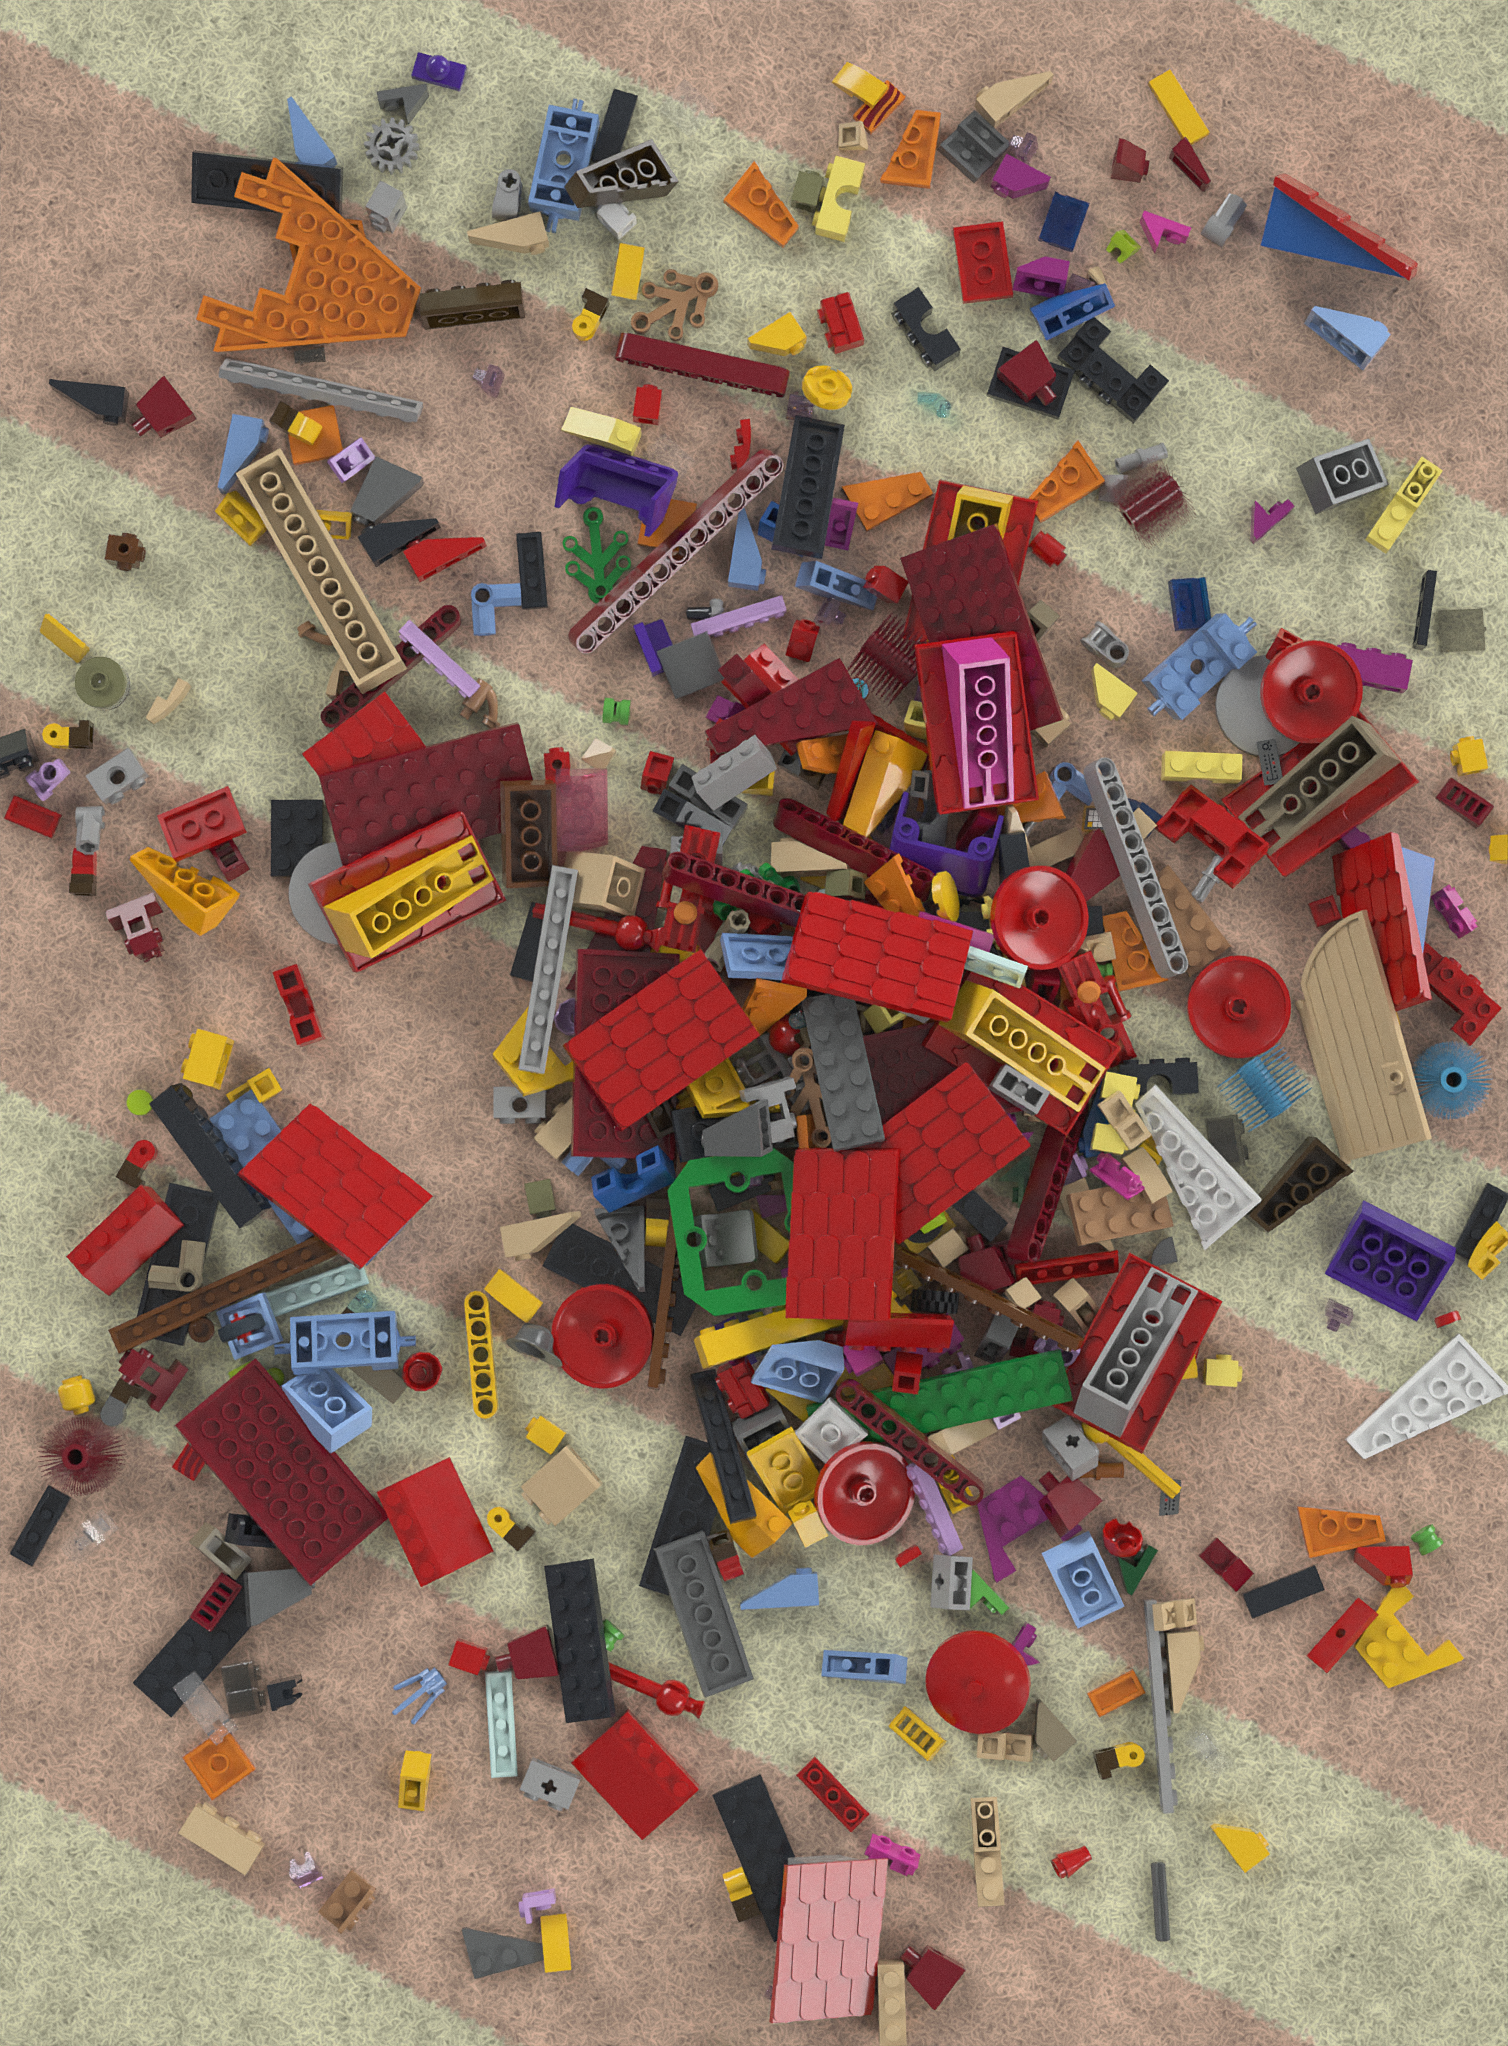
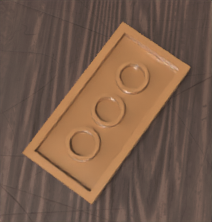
[1127,865,1231,977]
[1066,1186,1174,1246]

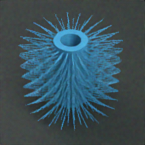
[1412,1041,1491,1120]
[1217,1043,1312,1132]

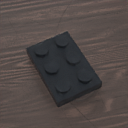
[987,347,1075,420]
[270,800,323,877]

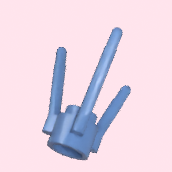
[392,1667,447,1725]

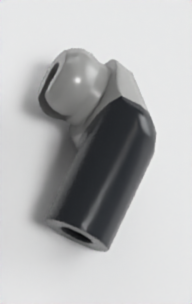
[686,598,724,620]

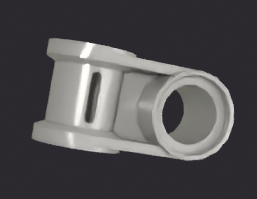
[492,169,522,220]
[1080,621,1129,668]

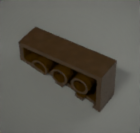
[564,139,679,208]
[1244,1136,1354,1233]

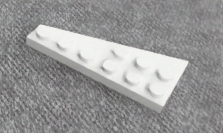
[1135,1085,1262,1250]
[1345,1334,1508,1459]

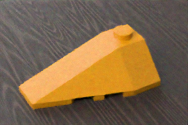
[843,730,927,838]
[130,847,240,936]
[696,1452,793,1558]

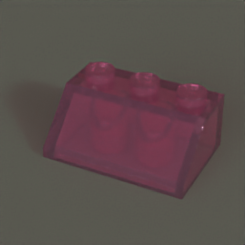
[556,768,608,851]

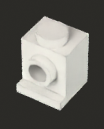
[597,203,637,241]

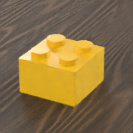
[181,1028,234,1090]

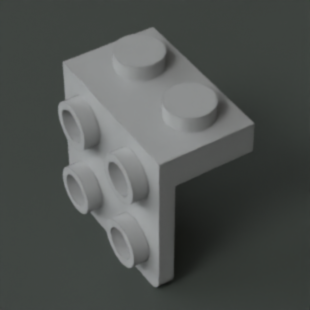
[694,1209,758,1268]

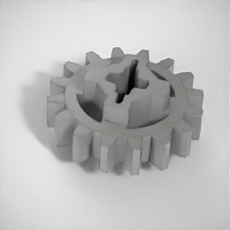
[364,117,420,175]

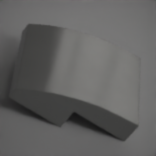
[938,110,1011,183]
[657,631,724,699]

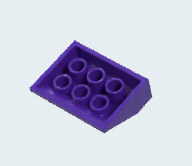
[1325,1200,1456,1322]

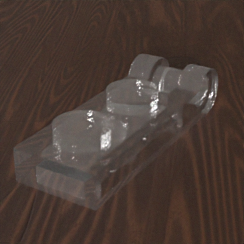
[173,1671,238,1745]

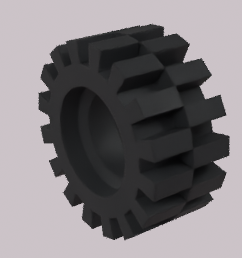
[911,1289,959,1314]

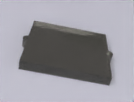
[1436,608,1486,653]

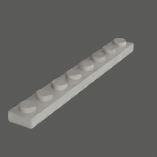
[219,358,423,422]
[518,865,578,1074]
[1143,1599,1178,1814]

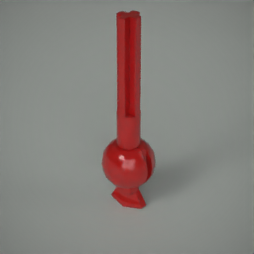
[532,902,663,952]
[609,1662,705,1719]

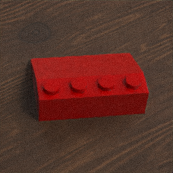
[376,1457,494,1587]
[571,1708,700,1840]

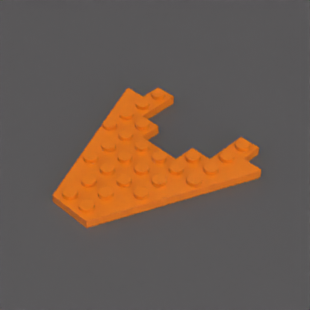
[196,157,422,353]

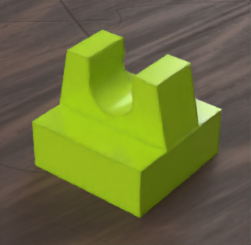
[1106,229,1141,264]

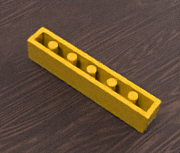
[693,1305,843,1369]

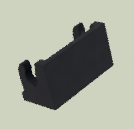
[224,1513,276,1548]
[267,1674,303,1711]

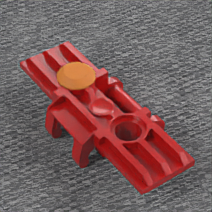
[656,825,721,953]
[1058,950,1137,1069]

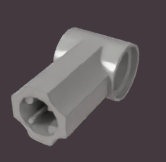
[1201,193,1247,248]
[75,806,105,855]

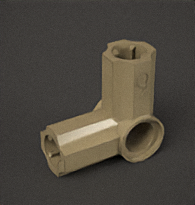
[705,909,751,972]
[148,1240,206,1293]

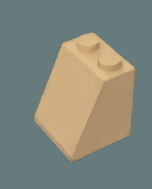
[564,850,646,917]
[521,1444,603,1526]

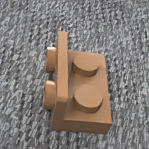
[318,1869,376,1934]

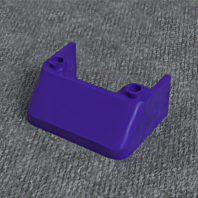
[554,444,678,537]
[890,792,1004,898]

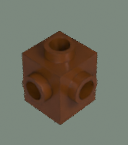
[105,533,146,571]

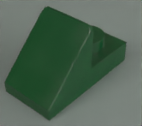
[1116,1543,1158,1595]

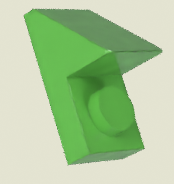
[970,1569,1009,1615]

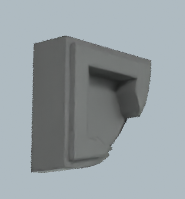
[1151,1236,1178,1266]

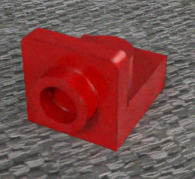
[1265,628,1303,661]
[640,751,674,795]

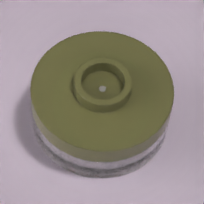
[75,657,130,711]

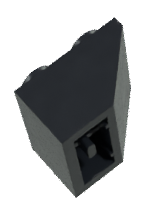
[0,729,39,779]

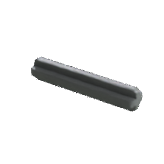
[1151,1862,1170,1942]

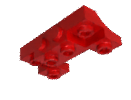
[1155,784,1269,889]
[1423,942,1502,1046]

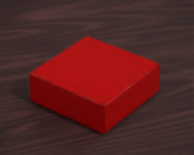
[1308,895,1342,928]
[894,1544,922,1568]

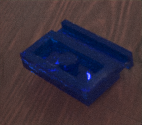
[1038,191,1090,253]
[1168,577,1211,632]

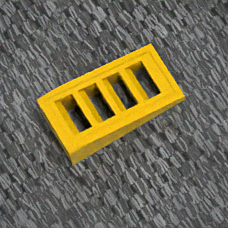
[888,1706,947,1761]

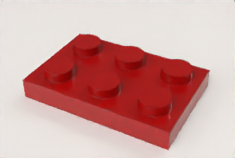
[953,221,1013,304]
[157,786,247,862]

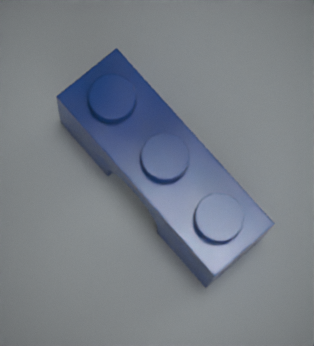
[591,1146,676,1213]

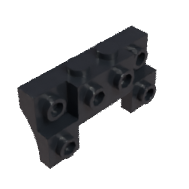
[1057,317,1169,424]

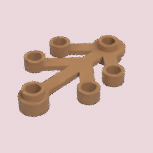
[631,269,718,341]
[784,1047,832,1148]

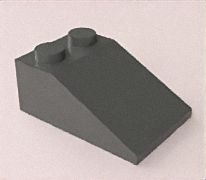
[1296,439,1389,515]
[730,1399,790,1497]

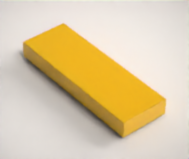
[1148,69,1210,145]

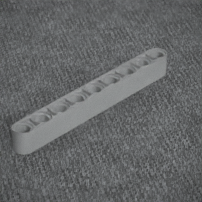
[1083,757,1188,979]

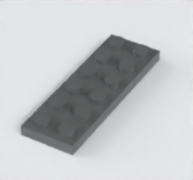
[802,994,885,1152]
[654,1531,754,1698]

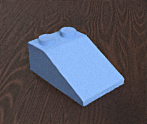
[1304,306,1391,370]
[751,1340,844,1403]
[282,1368,372,1453]
[1042,1531,1125,1628]

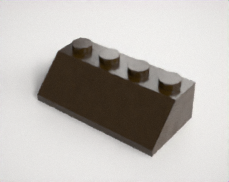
[420,280,526,330]

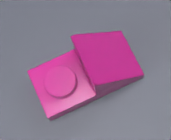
[1140,211,1192,254]

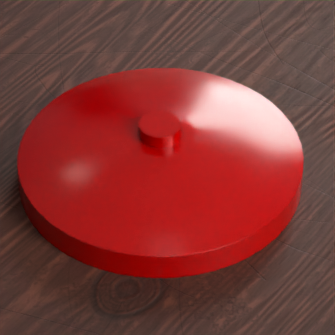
[1260,640,1363,744]
[990,865,1088,970]
[1187,955,1291,1059]
[551,1284,654,1389]
[814,1441,915,1545]
[925,1630,1031,1734]

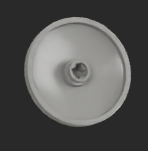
[1215,655,1301,757]
[288,842,342,945]

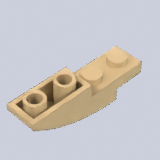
[970,1797,1005,1907]

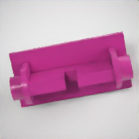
[1430,884,1478,939]
[1089,1152,1145,1200]
[864,1833,921,1876]

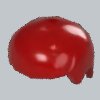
[769,1014,800,1056]
[401,1352,443,1391]
[1102,1518,1143,1557]

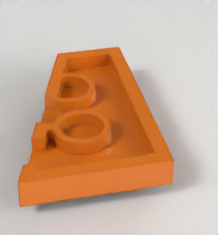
[880,110,941,189]
[723,161,799,248]
[1297,1506,1386,1558]

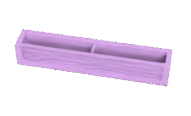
[691,595,787,638]
[398,620,480,699]
[906,1460,963,1556]

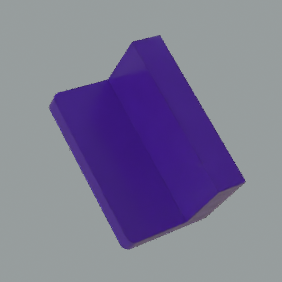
[633,619,673,677]

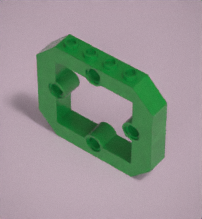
[668,1148,794,1316]

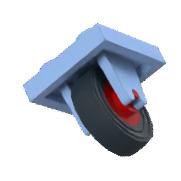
[216,1292,284,1360]

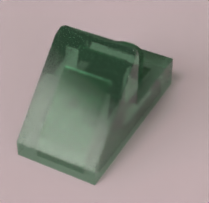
[997,1156,1030,1208]

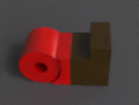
[69,848,97,896]
[115,1140,158,1188]
[707,1529,744,1582]

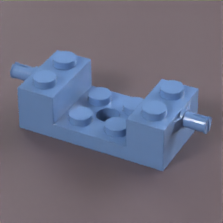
[528,99,600,233]
[1142,613,1257,720]
[274,1311,416,1375]

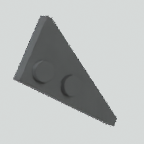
[595,1206,645,1292]
[462,1927,544,1979]

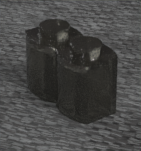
[1204,1114,1249,1167]
[221,1659,267,1719]

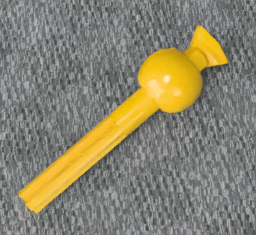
[1081,1422,1182,1499]

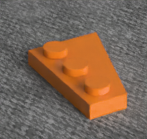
[1029,440,1105,523]
[842,472,933,532]
[796,734,848,774]
[991,771,1066,828]
[864,853,926,917]
[1103,911,1169,992]
[742,978,807,1035]

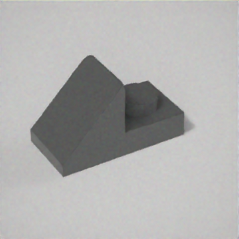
[377,84,429,124]

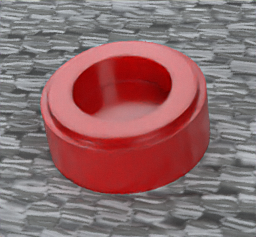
[1434,1310,1462,1328]

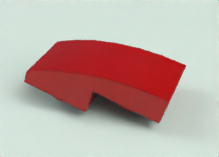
[730,419,751,470]

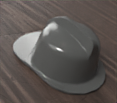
[506,1323,563,1367]

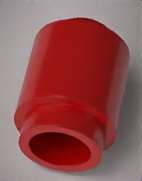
[1028,531,1067,568]

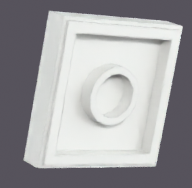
[795,1397,868,1464]

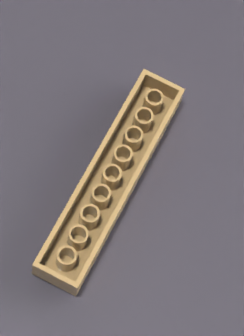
[236,448,407,694]

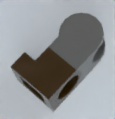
[777,750,827,790]
[100,1378,146,1426]

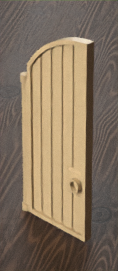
[1295,910,1432,1165]

